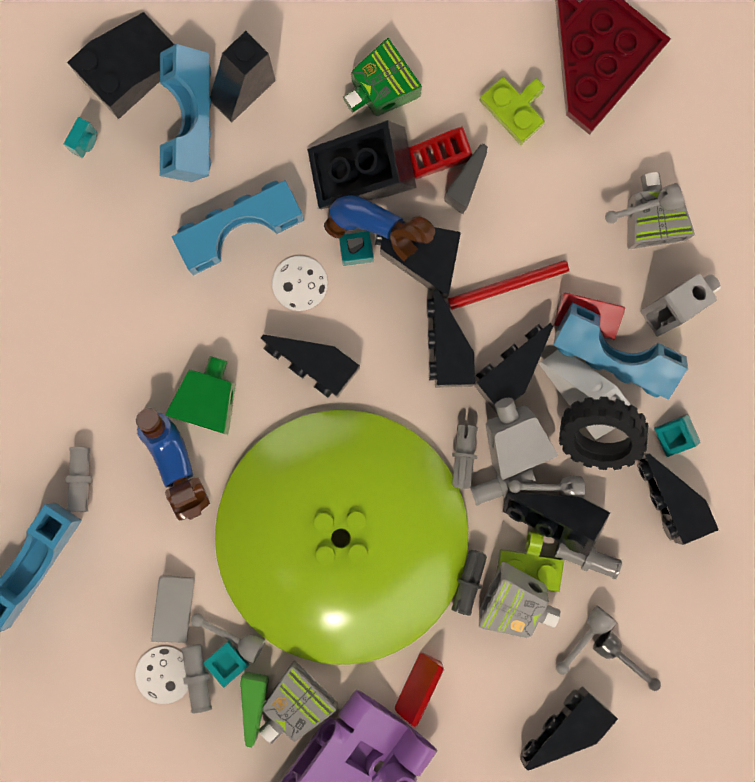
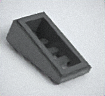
[444,144,488,214]

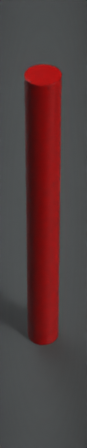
[447,260,569,310]

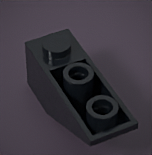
[426,290,475,388]
[474,323,553,414]
[261,334,360,398]
[637,453,719,545]
[502,491,611,557]
[520,686,618,771]

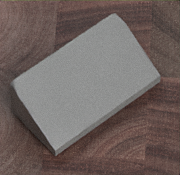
[151,575,195,643]

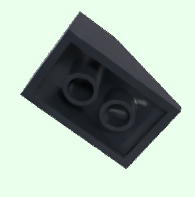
[67,12,175,119]
[307,120,417,209]

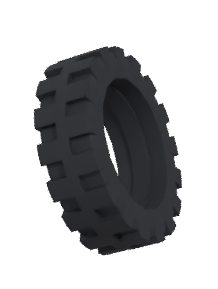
[559,397,649,470]

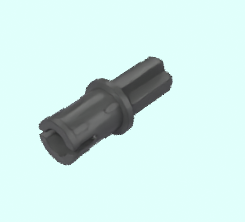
[451,550,487,616]

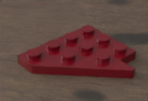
[555,0,671,135]

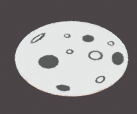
[272,256,328,311]
[135,646,188,704]

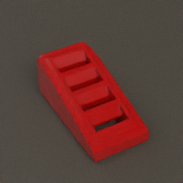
[409,126,472,180]

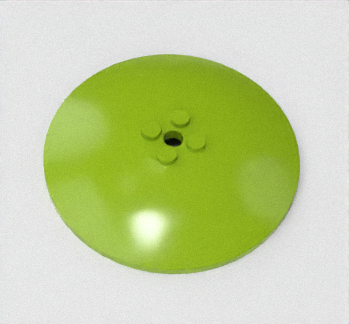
[215,410,468,665]

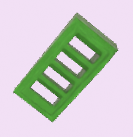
[240,672,269,748]

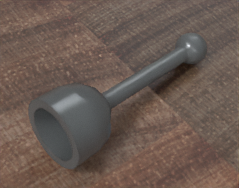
[593,631,661,691]

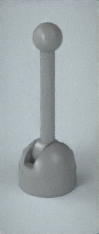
[605,183,684,224]
[509,476,585,498]
[556,606,617,675]
[191,614,265,664]

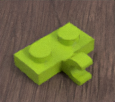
[480,77,545,145]
[496,531,564,592]

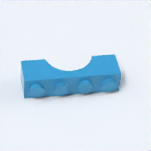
[160,44,211,182]
[171,180,304,276]
[553,302,688,400]
[0,503,82,632]

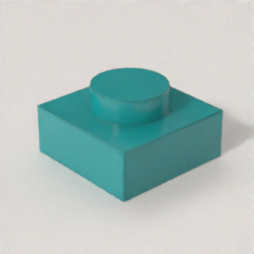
[63,117,97,159]
[203,640,250,688]

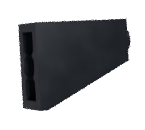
[210,31,276,123]
[375,221,461,299]

